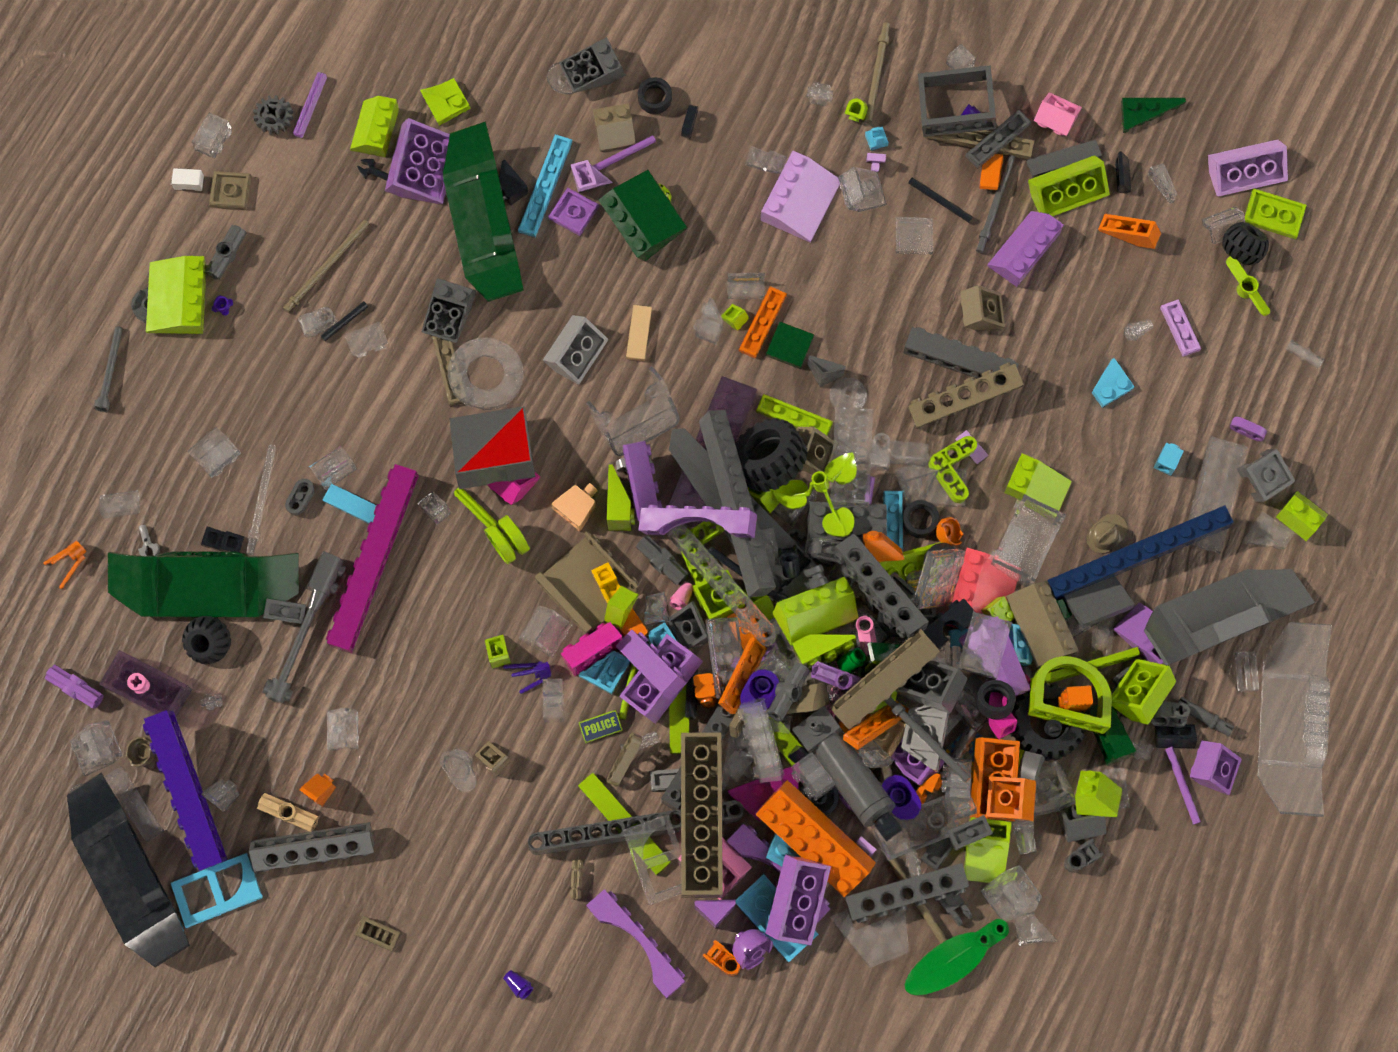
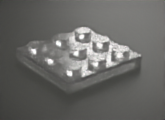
[912,549,965,609]

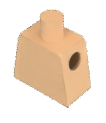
[552,483,598,531]

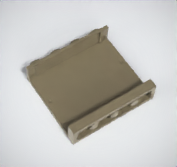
[535,531,639,635]

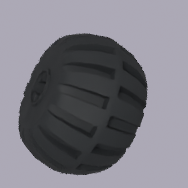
[1222,222,1269,265]
[182,616,231,664]

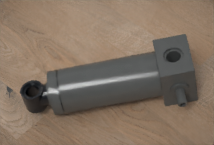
[792,706,903,842]

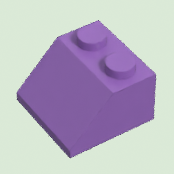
[1189,741,1242,795]

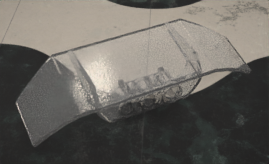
[1257,622,1332,817]

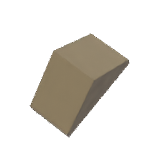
[475,741,510,776]

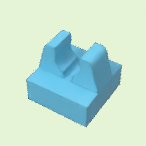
[865,127,888,151]

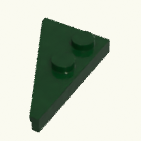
[1121,98,1186,133]

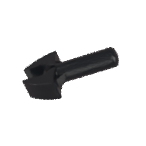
[357,159,389,181]

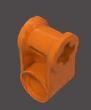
[702,940,741,976]

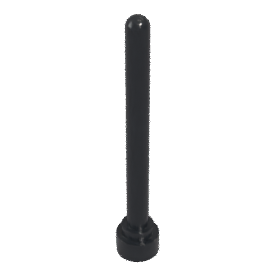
[708,547,790,606]

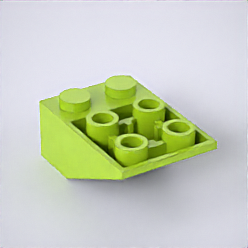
[792,634,857,672]
[964,817,1011,885]

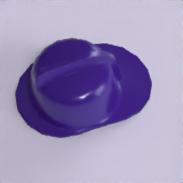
[740,669,779,714]
[882,775,921,820]

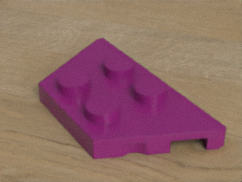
[728,763,800,821]

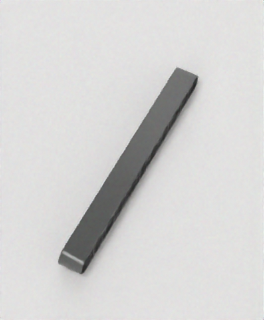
[528,801,744,855]

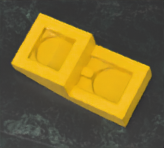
[591,562,621,603]

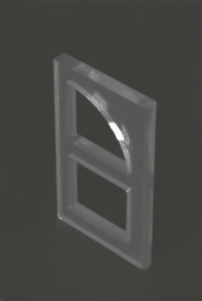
[623,814,681,905]

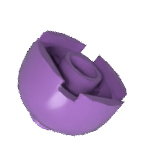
[732,929,773,970]

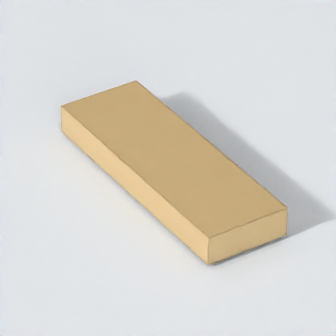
[626,305,652,361]

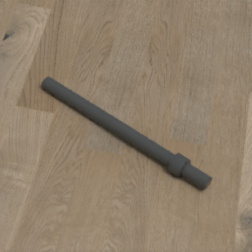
[976,155,1015,253]
[884,696,971,783]

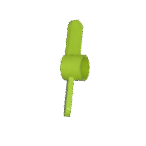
[1226,256,1270,316]

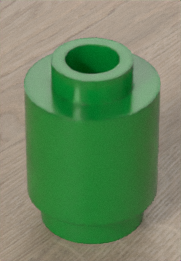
[837,648,866,674]

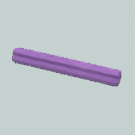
[293,72,327,138]

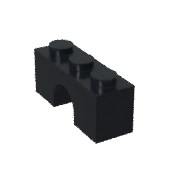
[923,599,979,649]

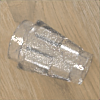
[1124,319,1153,341]

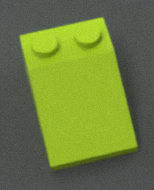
[1004,453,1072,516]
[607,464,635,531]

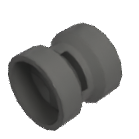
[804,564,829,589]

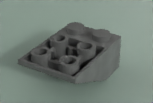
[559,37,626,93]
[421,278,477,343]

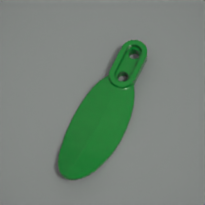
[904,919,1009,995]

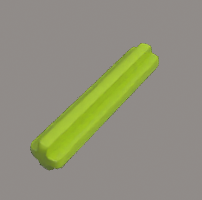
[454,487,498,527]

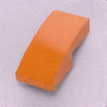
[979,154,1003,190]
[916,773,943,806]

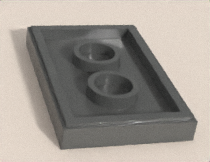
[1063,576,1135,628]

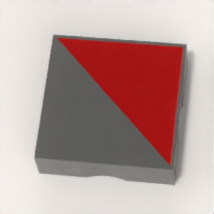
[449,406,535,489]

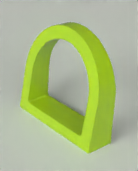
[1028,656,1112,734]

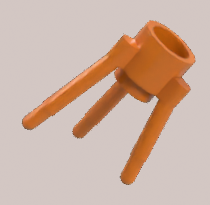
[43,540,87,589]

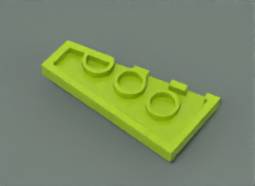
[879,542,946,581]

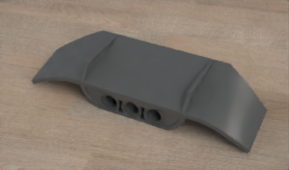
[1144,569,1315,665]

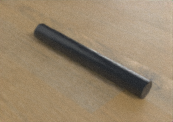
[321,301,368,341]

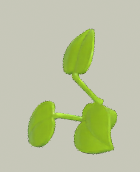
[773,452,857,537]

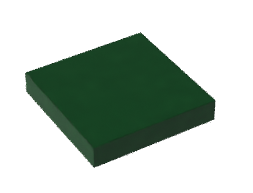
[766,322,814,369]

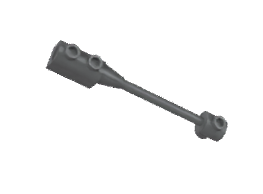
[262,551,346,704]

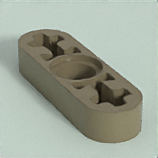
[607,732,642,787]

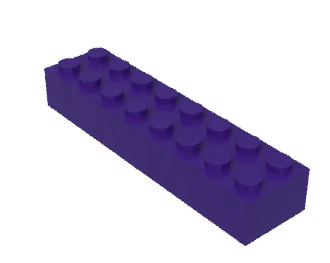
[143,710,228,871]

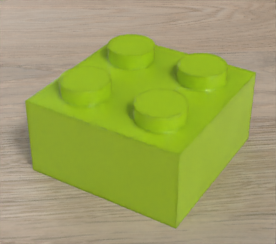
[981,596,1015,626]

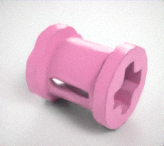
[127,673,150,694]

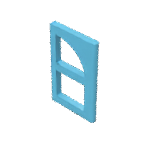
[171,853,263,928]

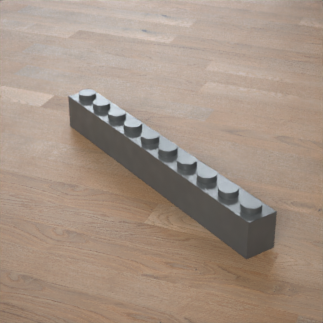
[699,410,776,598]

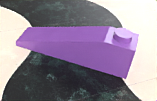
[959,616,1031,696]
[891,738,945,785]

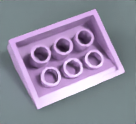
[761,151,842,243]

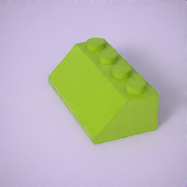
[1028,155,1110,216]
[772,577,858,646]

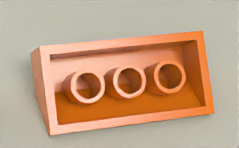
[970,737,1020,821]

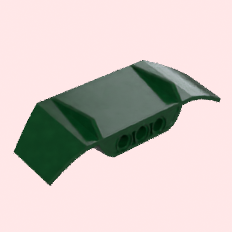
[443,121,524,302]
[108,551,299,617]

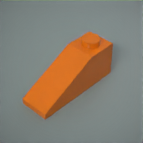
[1098,214,1161,249]

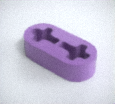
[1230,417,1267,441]

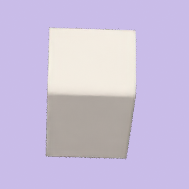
[171,168,204,191]

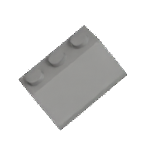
[543,315,609,385]

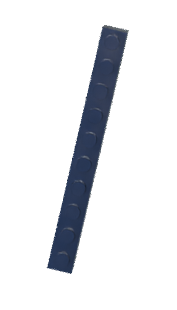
[1047,505,1234,601]

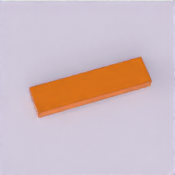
[739,286,787,359]
[718,637,767,714]
[843,700,909,750]

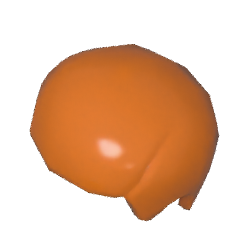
[936,517,964,546]

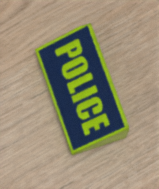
[579,710,623,743]

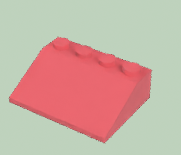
[946,548,1021,630]

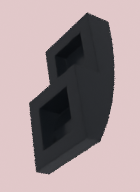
[201,526,245,552]

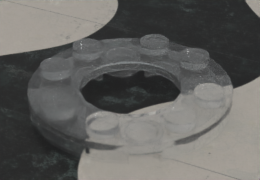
[448,338,523,410]

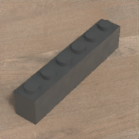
[903,327,1019,385]

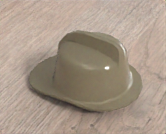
[1086,514,1128,553]

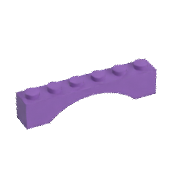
[639,505,757,538]
[727,824,830,923]
[586,889,685,999]

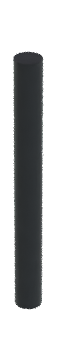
[908,177,973,223]

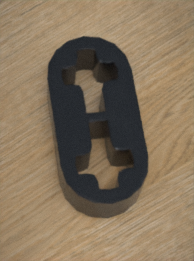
[681,104,699,138]

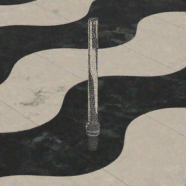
[246,445,276,555]

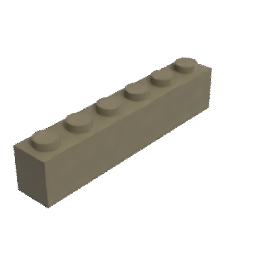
[830,628,940,730]

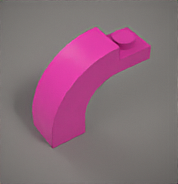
[987,674,1031,739]

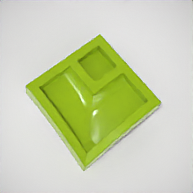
[420,78,471,126]

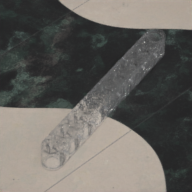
[666,524,776,646]

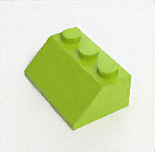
[350,96,399,158]
[1111,659,1176,725]

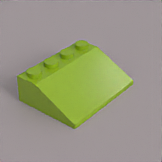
[146,256,207,334]

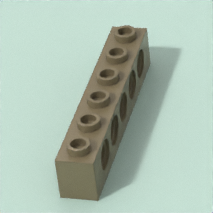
[908,362,1024,429]

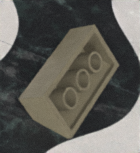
[1006,581,1079,667]

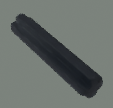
[685,669,698,720]

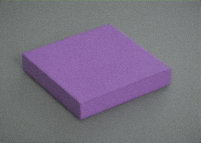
[548,187,599,236]

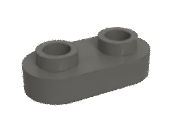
[285,479,315,516]

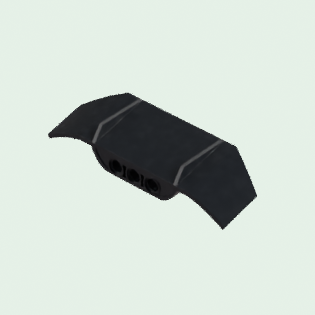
[67,772,190,967]

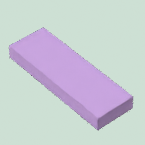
[1160,299,1201,357]

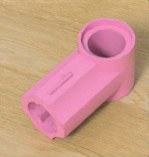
[856,616,877,656]

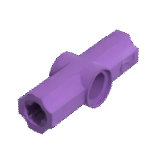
[811,661,862,691]
[45,664,104,709]

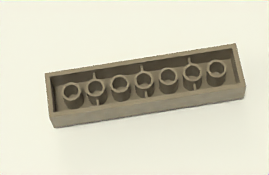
[681,733,723,898]

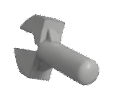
[138,525,160,556]

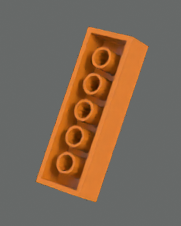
[756,780,876,897]

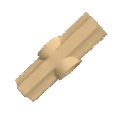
[257,793,319,832]

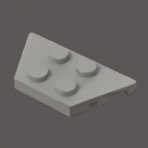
[901,705,949,772]

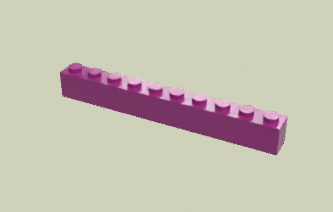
[326,464,419,654]

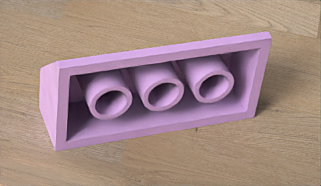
[1208,140,1288,196]

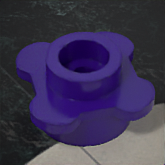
[212,295,233,316]

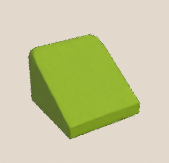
[720,304,749,331]

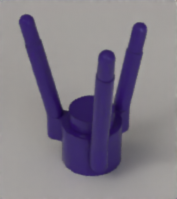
[503,661,552,694]

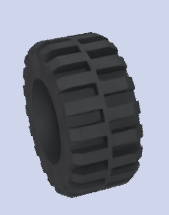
[735,418,808,492]
[1010,683,1087,761]

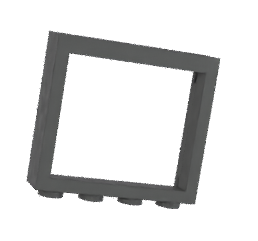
[918,65,997,137]

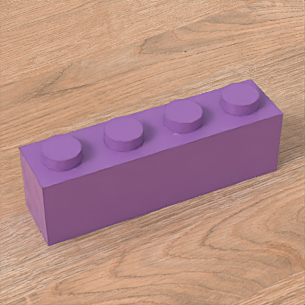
[616,629,686,700]

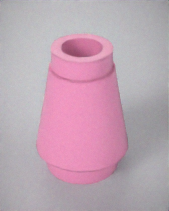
[669,582,693,611]

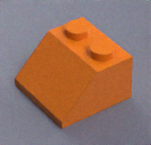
[986,777,1036,821]

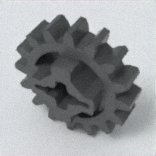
[253,95,294,135]

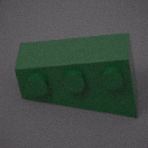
[1085,704,1136,766]

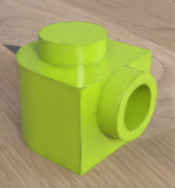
[844,98,868,122]

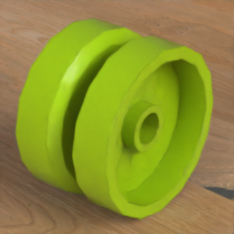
[484,515,530,565]

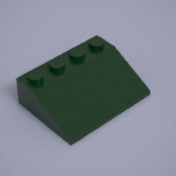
[599,170,688,261]

